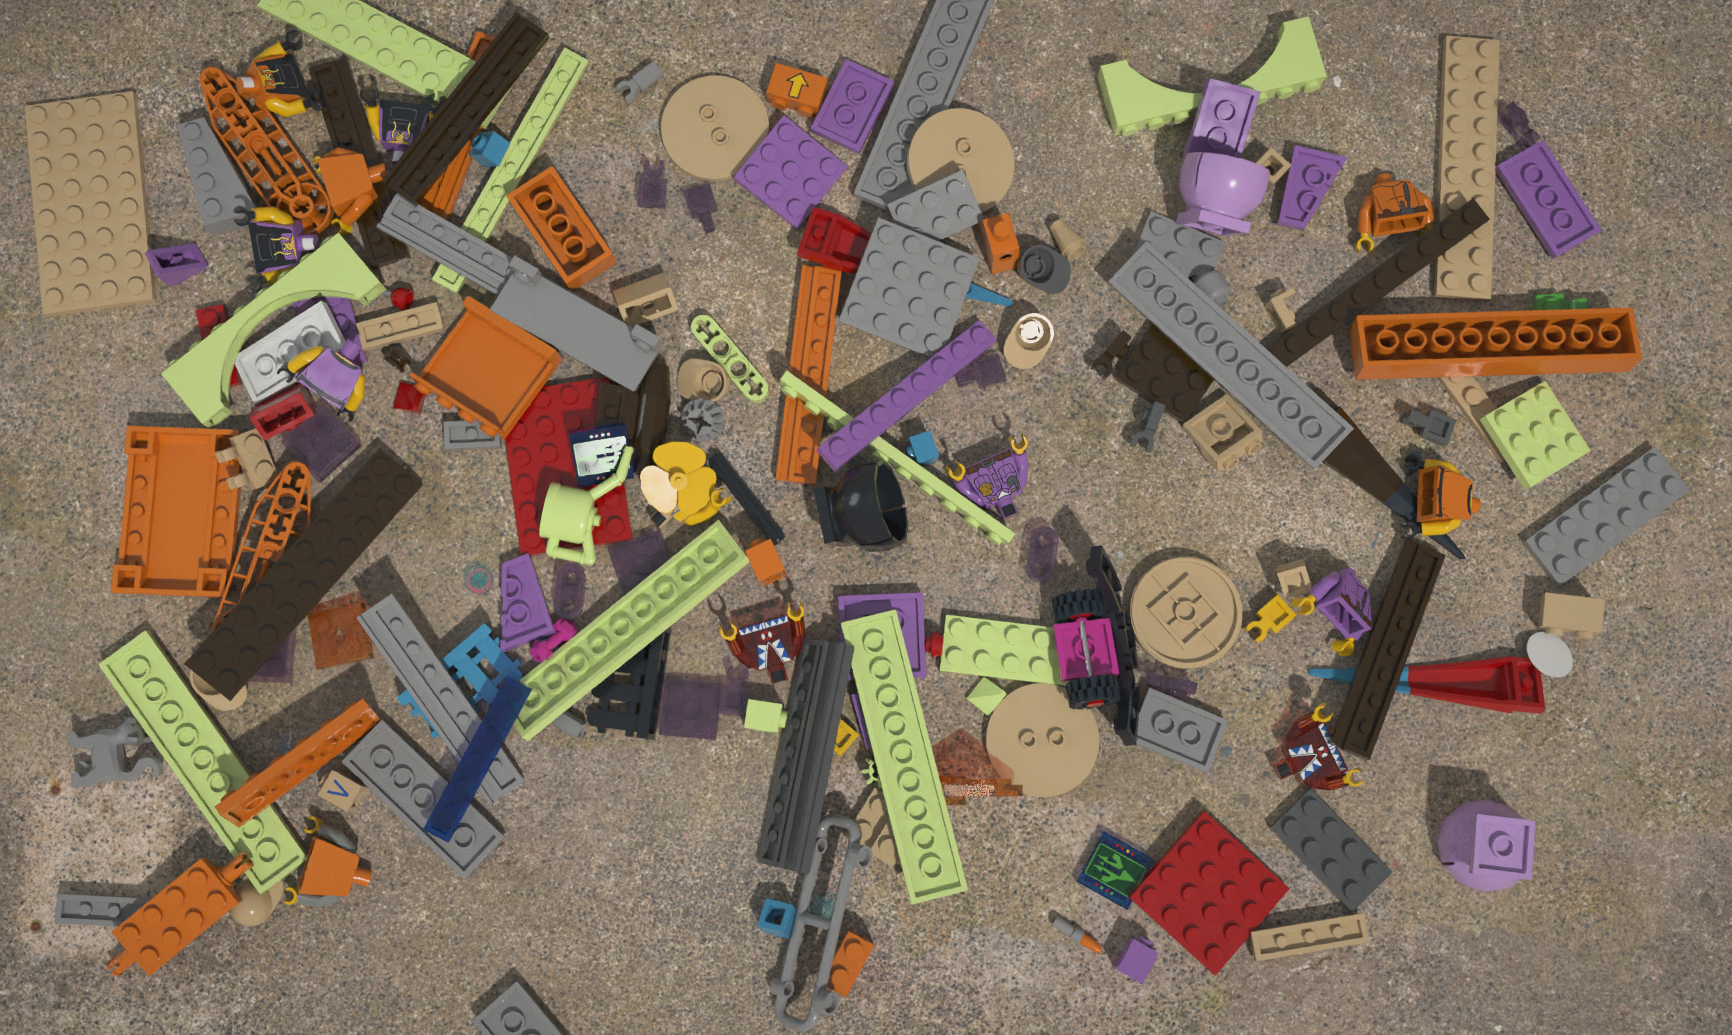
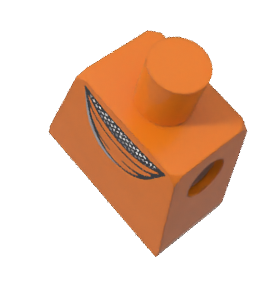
[978,213,1020,274]

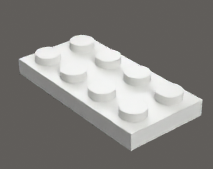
[234,301,345,405]

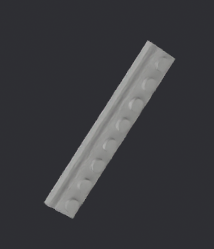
[376,194,592,304]
[356,593,525,805]

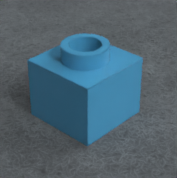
[468,131,510,167]
[905,430,939,467]
[757,898,796,939]

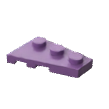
[1276,145,1348,231]
[500,553,556,653]

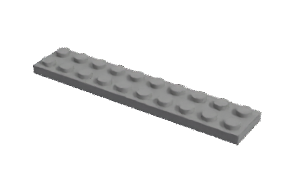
[853,0,995,211]
[1108,241,1354,470]

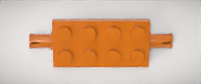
[106,852,254,977]

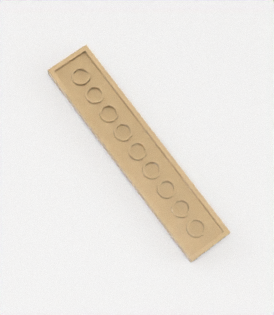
[1433,36,1500,302]

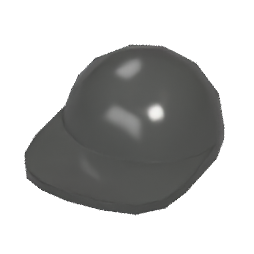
[1017,245,1071,294]

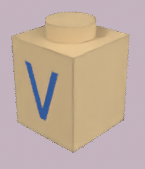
[318,770,368,812]

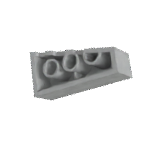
[177,117,259,236]

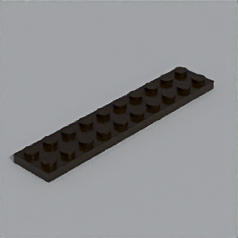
[184,448,423,701]

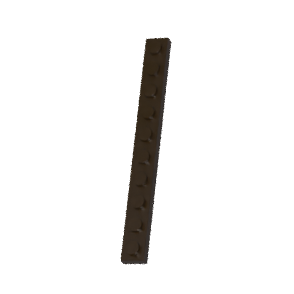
[1266,198,1490,367]

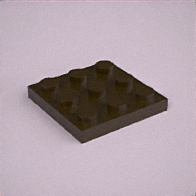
[1115,324,1214,424]

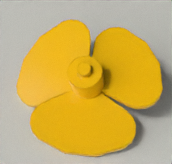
[640,441,716,515]

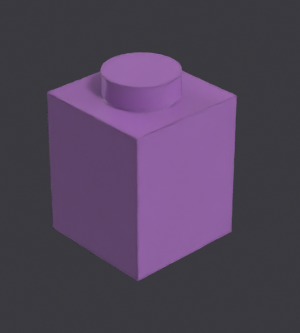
[1113,935,1159,984]

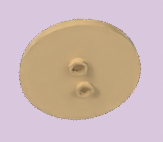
[661,75,769,182]
[907,108,1014,213]
[1129,556,1242,669]
[986,683,1099,797]

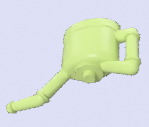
[539,446,634,565]

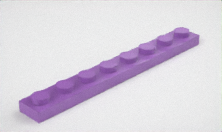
[816,320,997,472]

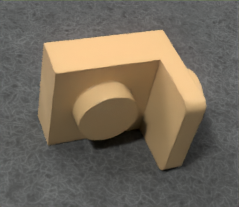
[1264,288,1297,335]

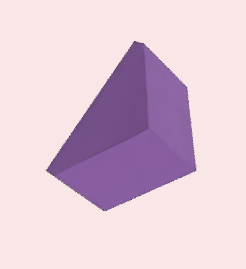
[145,243,208,288]

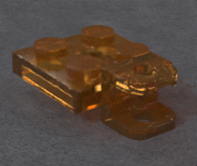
[308,602,375,670]
[939,776,1023,805]

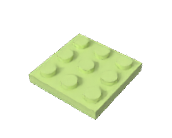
[1479,381,1591,490]

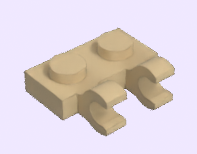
[215,428,278,490]

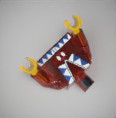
[718,601,806,684]
[1273,702,1366,791]

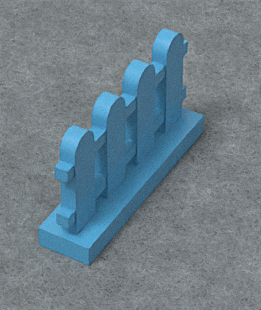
[396,622,523,740]

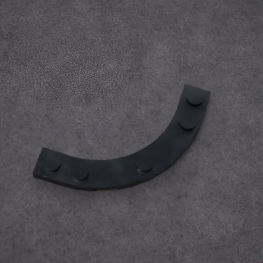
[1086,545,1140,746]

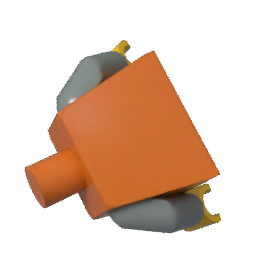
[284,816,372,908]

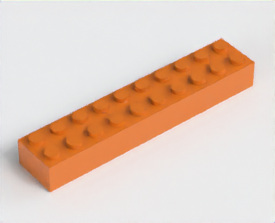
[1349,307,1642,380]

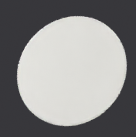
[1527,632,1573,678]

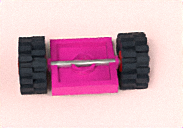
[1052,589,1121,710]

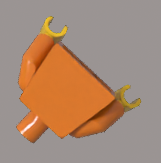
[314,147,388,236]

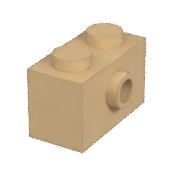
[613,272,679,327]
[1538,592,1605,640]

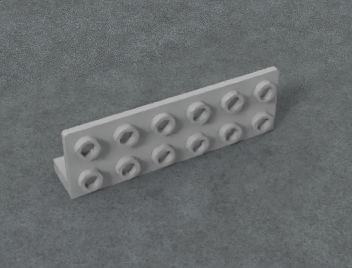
[491,255,663,392]

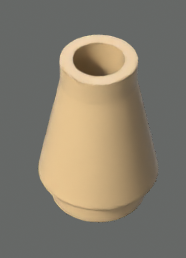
[1049,219,1086,261]

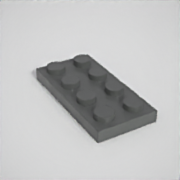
[1269,788,1392,912]

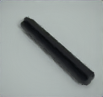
[708,453,786,546]

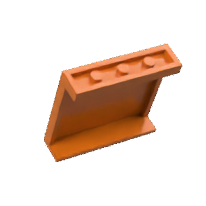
[409,296,563,440]

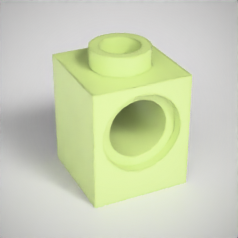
[744,699,788,733]

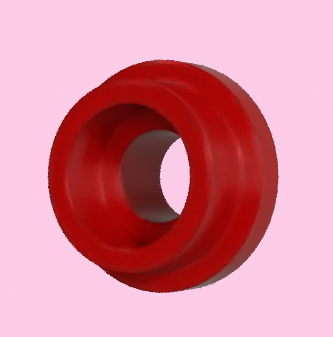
[925,630,944,659]

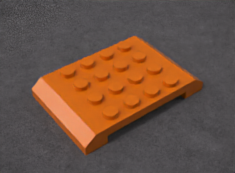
[111,426,243,598]

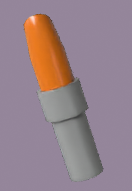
[1051,916,1101,953]

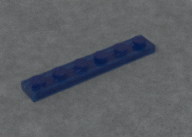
[423,675,533,843]

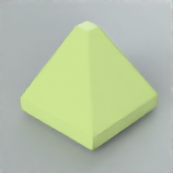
[966,677,1007,716]

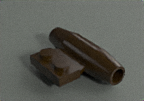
[592,363,671,475]

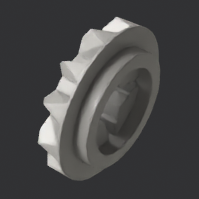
[681,398,724,442]

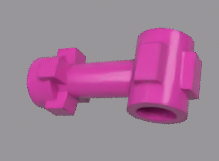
[530,618,579,662]

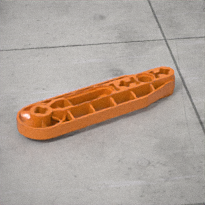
[199,67,334,236]
[211,462,311,633]

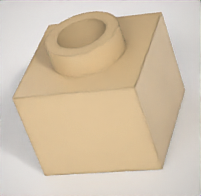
[1256,147,1291,191]

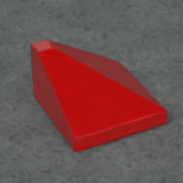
[393,382,426,415]

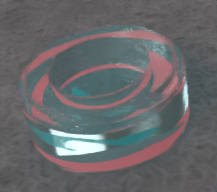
[464,567,494,595]

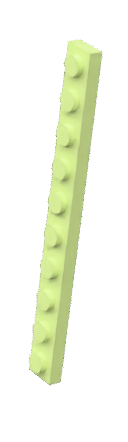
[432,47,589,295]
[779,370,1015,546]

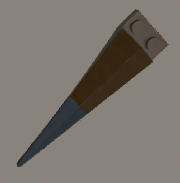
[1313,387,1466,559]

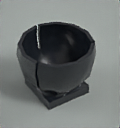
[814,460,908,552]

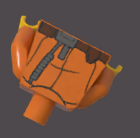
[1354,173,1435,253]

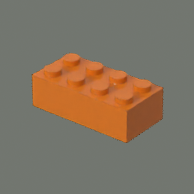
[506,166,617,292]

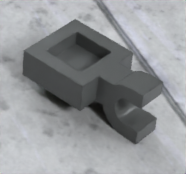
[1129,401,1165,453]
[1400,409,1457,447]

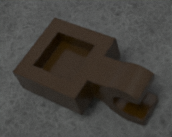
[1091,330,1131,380]

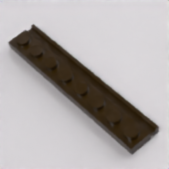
[381,12,549,207]
[308,57,411,270]
[1328,539,1446,761]

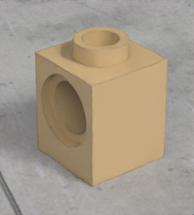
[1277,558,1312,600]

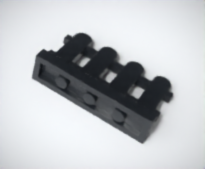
[587,628,672,740]

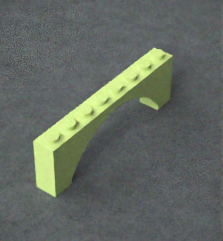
[1097,16,1327,136]
[161,233,387,429]

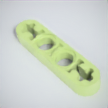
[691,315,769,404]

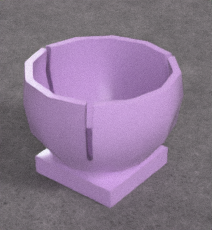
[1176,152,1269,236]
[1437,799,1536,893]

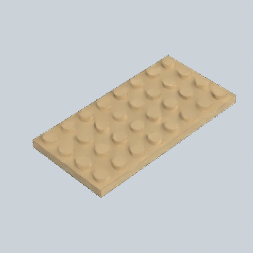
[25,91,157,317]

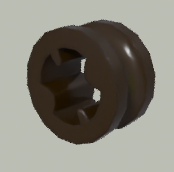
[383,347,411,373]

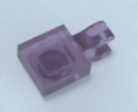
[684,183,718,234]
[956,354,1007,389]

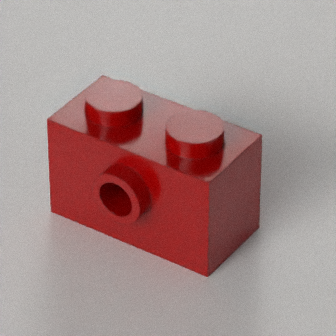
[249,383,316,441]

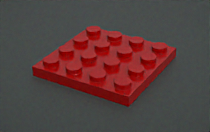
[1128,811,1290,976]

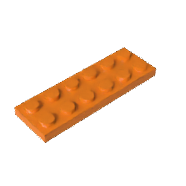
[214,699,382,828]

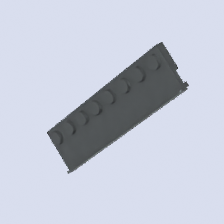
[758,638,854,874]

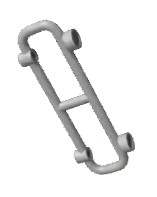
[770,814,872,1032]

